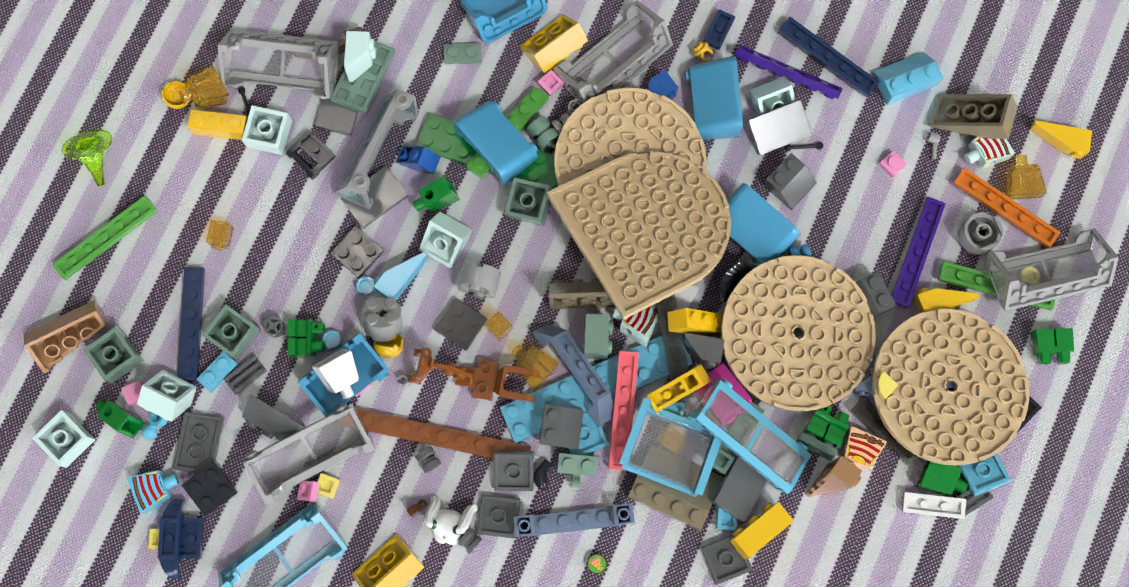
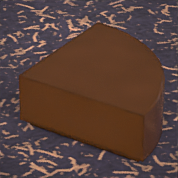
[407,499,428,517]

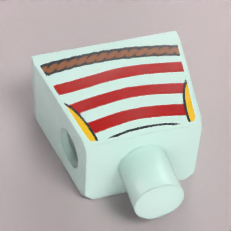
[964,136,1015,168]
[613,306,662,347]

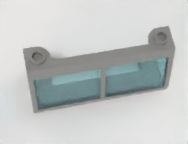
[335,89,419,210]

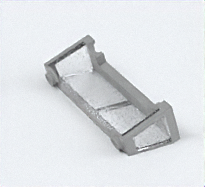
[553,0,673,102]
[218,29,339,99]
[986,228,1119,311]
[243,403,374,505]

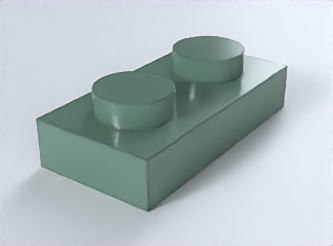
[444,43,482,65]
[796,432,838,461]

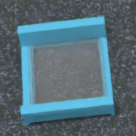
[619,397,726,497]

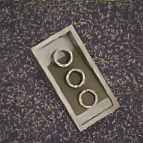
[929,94,1018,139]

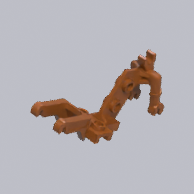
[407,347,540,403]

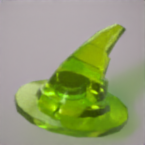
[61,130,113,187]

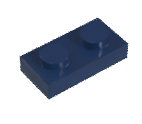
[703,9,736,51]

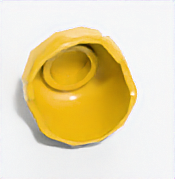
[161,81,191,109]
[373,334,404,358]

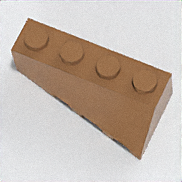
[24,300,105,374]
[805,456,862,497]

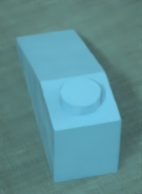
[373,252,428,301]

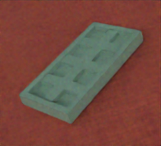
[330,41,395,114]

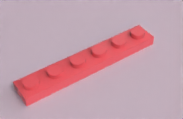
[608,351,639,470]

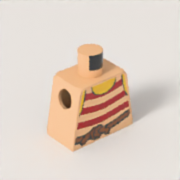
[842,426,887,470]

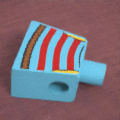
[127,470,180,514]

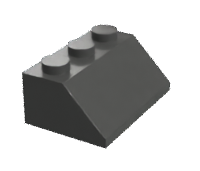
[242,394,305,449]

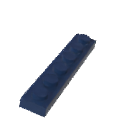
[778,17,879,98]
[177,267,205,381]

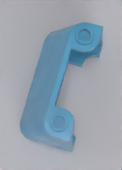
[459,0,547,43]
[685,56,743,140]
[453,100,538,186]
[727,183,800,268]
[297,332,390,417]

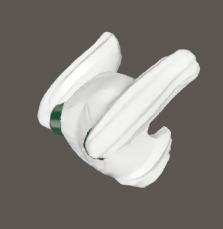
[424,496,478,545]

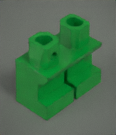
[288,319,326,358]
[1030,328,1074,365]
[803,405,849,449]

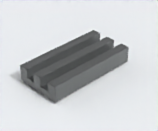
[223,355,267,395]
[956,488,994,516]

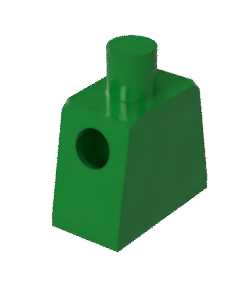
[413,176,460,212]
[96,400,145,439]
[916,460,968,496]

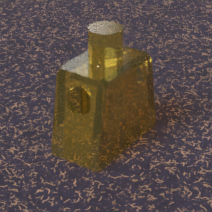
[179,66,229,108]
[1005,155,1047,200]
[511,345,559,392]

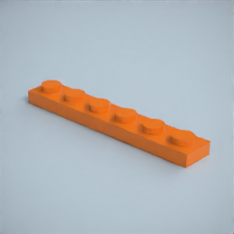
[953,167,1061,248]

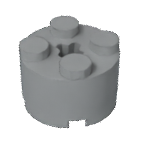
[958,212,1003,255]
[458,262,501,299]
[362,297,402,342]

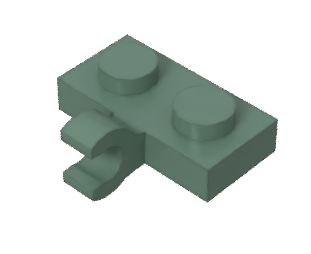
[557,452,598,489]

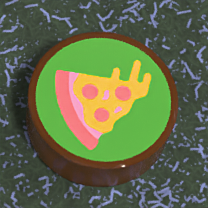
[587,554,607,574]

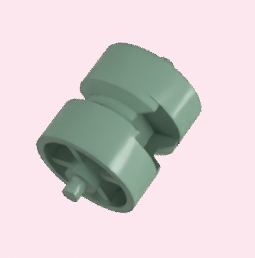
[526,116,560,152]

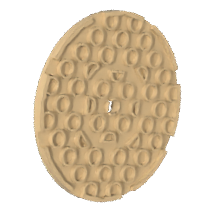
[554,88,706,186]
[721,256,876,411]
[872,309,1029,466]

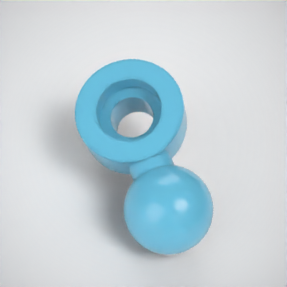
[141,412,168,440]

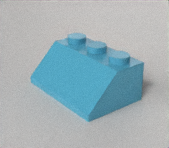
[872,52,943,105]

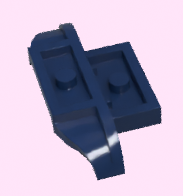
[158,499,204,579]

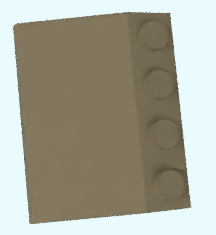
[549,278,615,310]
[628,444,723,531]

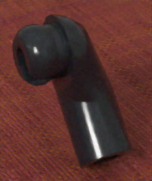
[534,459,552,490]

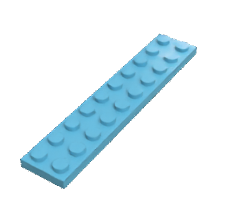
[500,332,692,443]

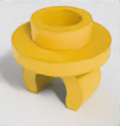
[692,41,713,62]

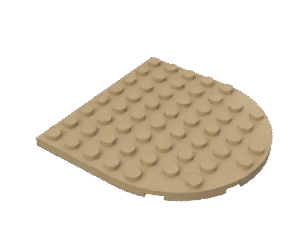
[547,151,731,320]

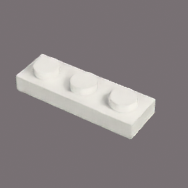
[903,492,966,519]

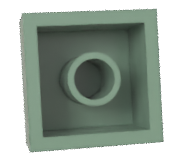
[504,178,553,226]
[202,304,261,361]
[584,314,613,360]
[83,327,144,384]

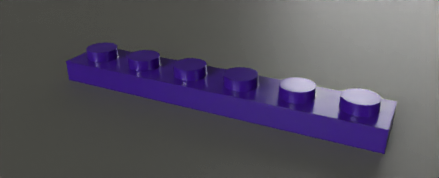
[735,44,843,99]
[892,197,946,309]

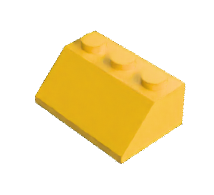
[519,14,588,73]
[352,534,424,587]

